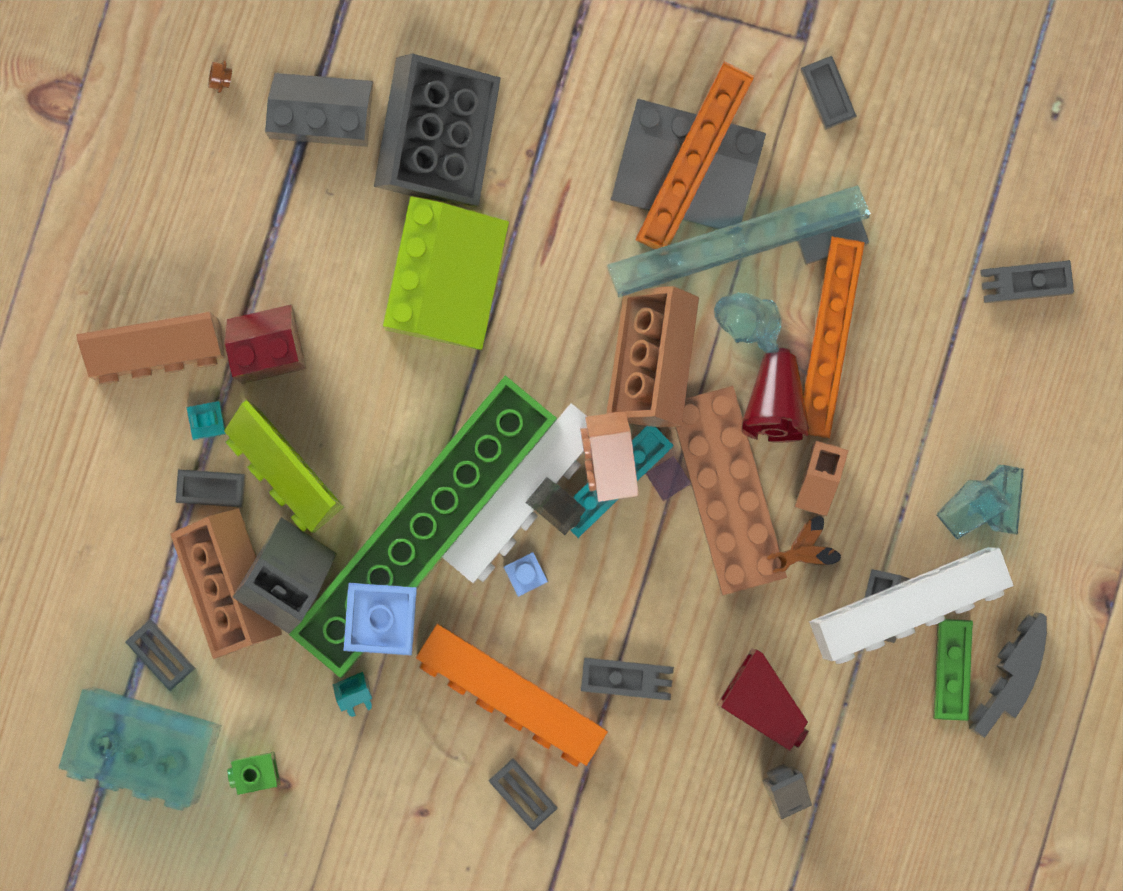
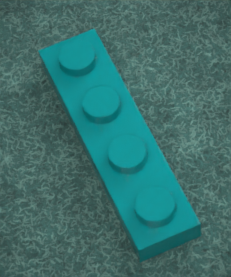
[555,426,674,538]

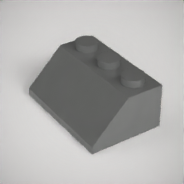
[265,73,373,147]

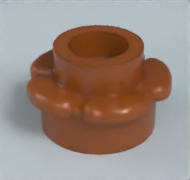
[208,60,232,93]

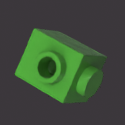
[227,752,281,795]

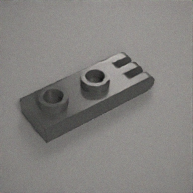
[980,260,1074,303]
[581,657,674,700]

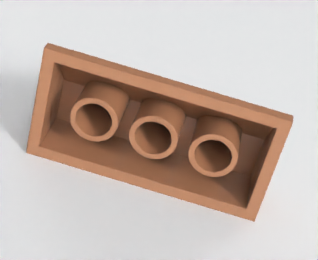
[606,286,699,427]
[76,312,225,384]
[170,508,282,659]

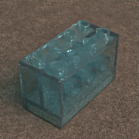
[58,687,222,811]

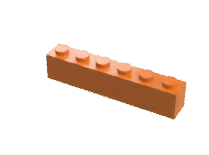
[416,624,608,767]

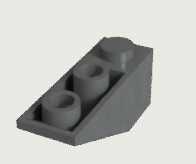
[762,764,812,819]

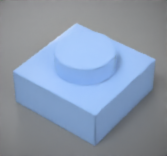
[504,552,548,597]

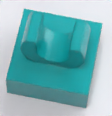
[186,401,226,441]
[332,672,372,717]

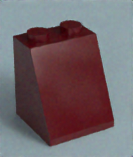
[225,304,307,384]
[716,648,809,751]

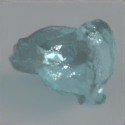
[714,293,782,353]

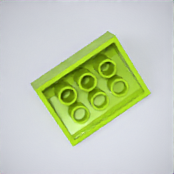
[383,196,509,350]
[224,399,344,533]

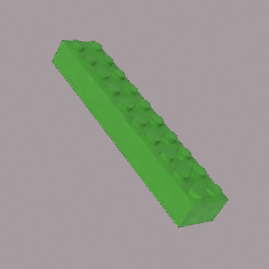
[289,375,557,678]

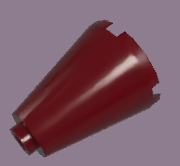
[741,347,809,443]

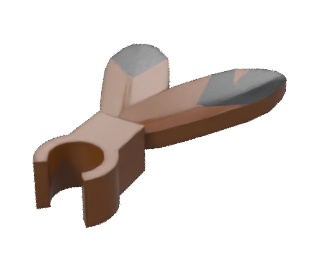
[767,516,841,573]

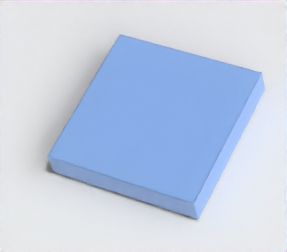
[344,583,417,655]

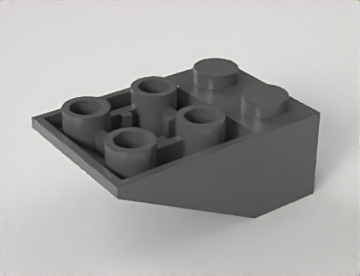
[232,517,337,634]

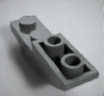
[969,613,1047,738]

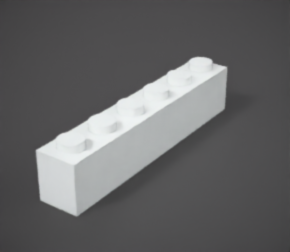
[442,403,587,583]
[809,547,1014,664]

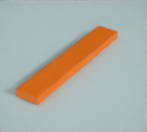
[635,61,754,254]
[803,236,865,439]

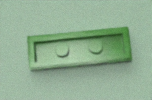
[933,619,973,721]

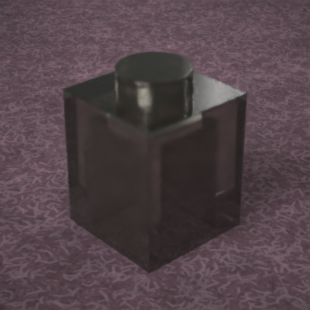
[525,477,586,535]

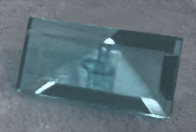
[969,465,1024,535]
[936,480,1011,539]

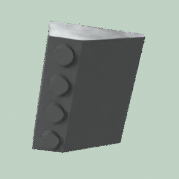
[374,53,501,207]
[611,99,766,235]

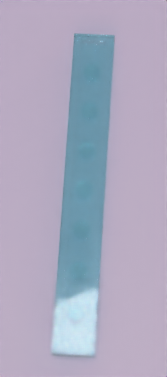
[607,185,870,298]

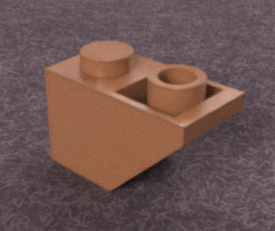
[794,441,849,516]

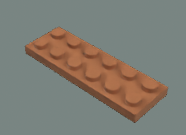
[675,386,787,596]

